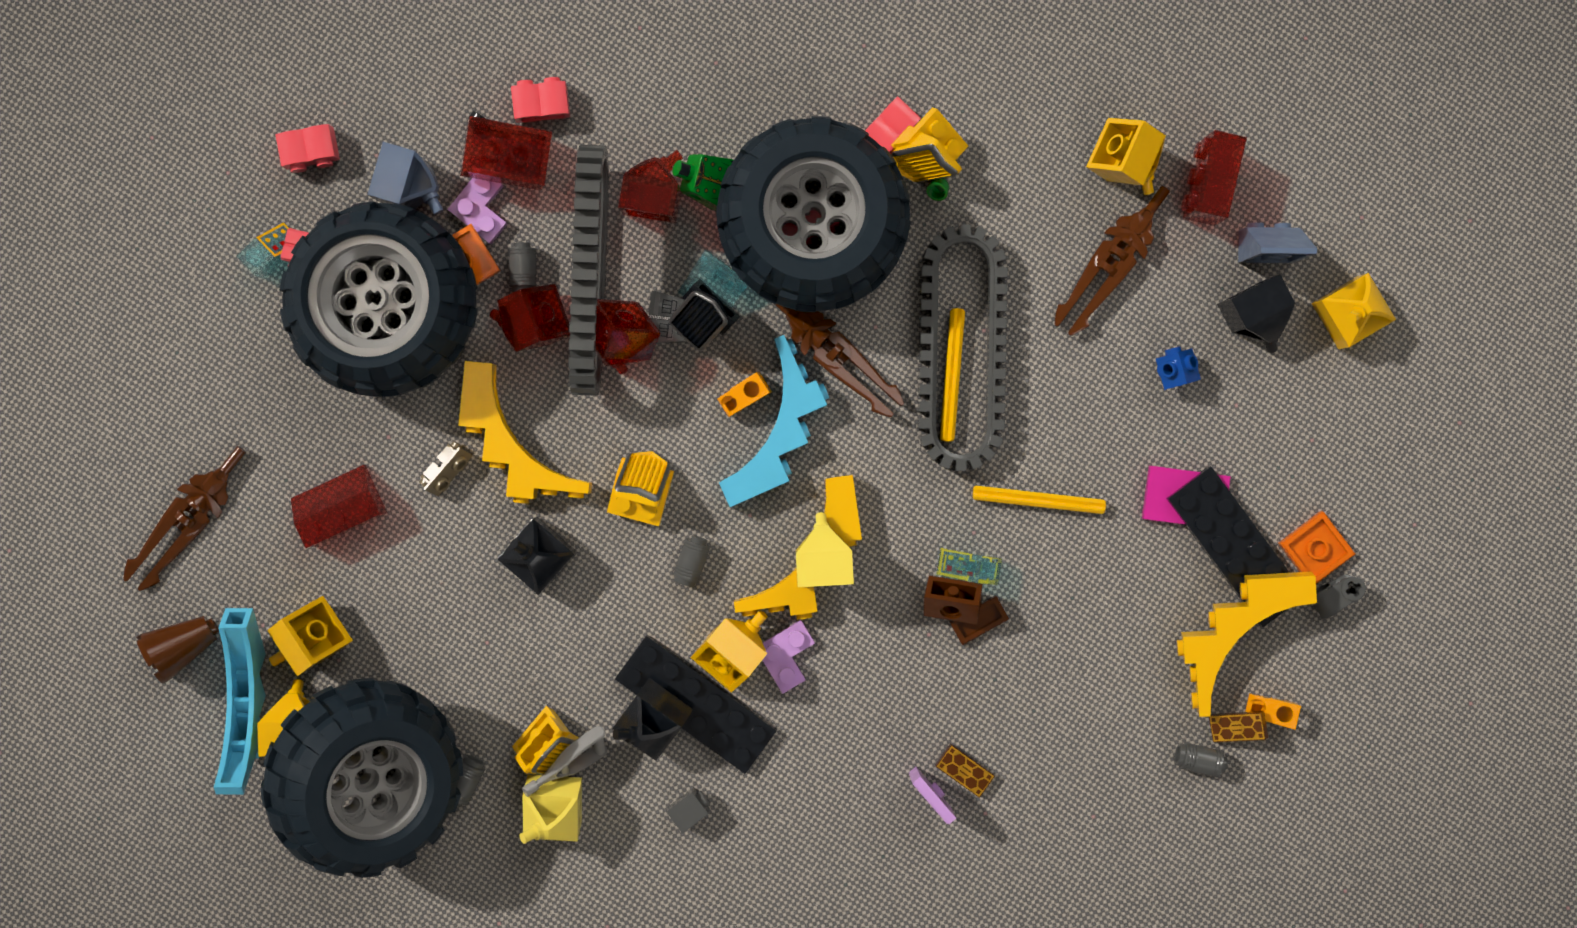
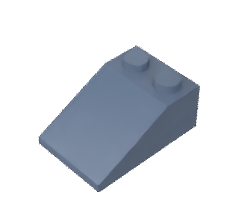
[1238,223,1317,264]

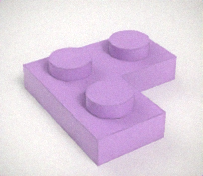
[447,168,507,244]
[762,619,815,694]

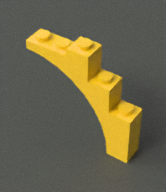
[458,361,592,504]
[734,475,862,619]
[1177,572,1317,717]

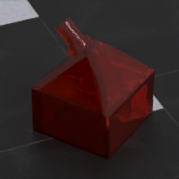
[618,150,683,224]
[490,284,571,352]
[595,299,661,375]

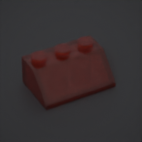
[291,465,387,548]

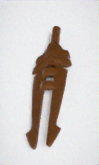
[1055,186,1170,336]
[774,304,904,417]
[123,446,246,591]

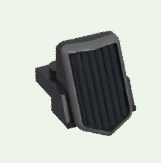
[669,279,740,351]

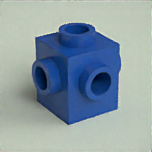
[1156,346,1201,390]

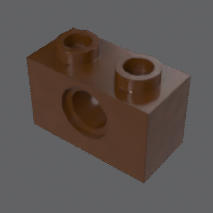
[924,575,983,624]

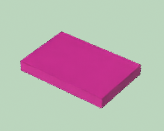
[1142,466,1231,524]

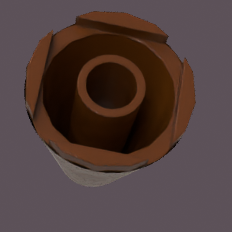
[136,616,219,684]

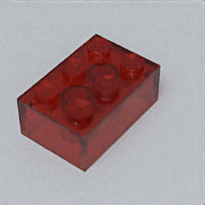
[460,116,552,190]
[1181,130,1247,226]

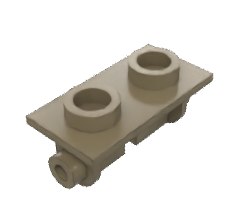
[419,441,473,496]

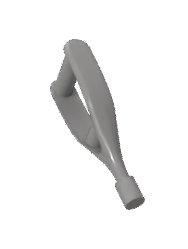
[522,726,607,797]

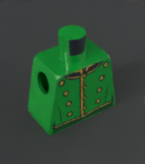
[672,154,734,211]

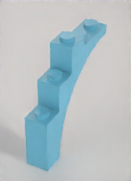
[719,335,829,507]
[214,608,266,795]

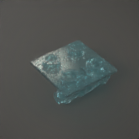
[678,250,748,308]

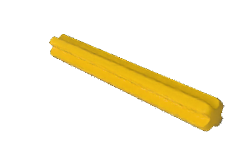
[940,308,965,442]
[972,486,1106,514]

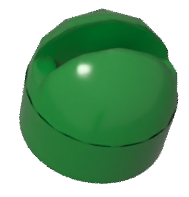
[926,178,949,201]

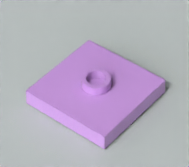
[909,767,956,824]

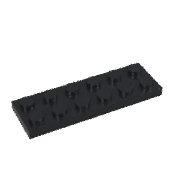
[1166,466,1290,627]
[615,635,777,774]

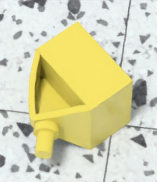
[795,512,854,587]
[519,774,582,844]

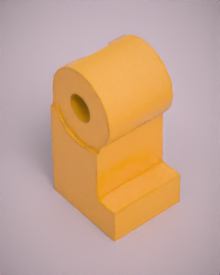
[717,372,772,417]
[1245,693,1301,730]

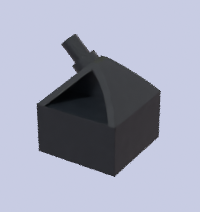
[1217,274,1295,353]
[498,517,578,595]
[612,678,693,761]

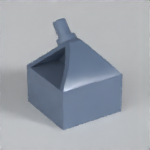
[367,142,444,215]

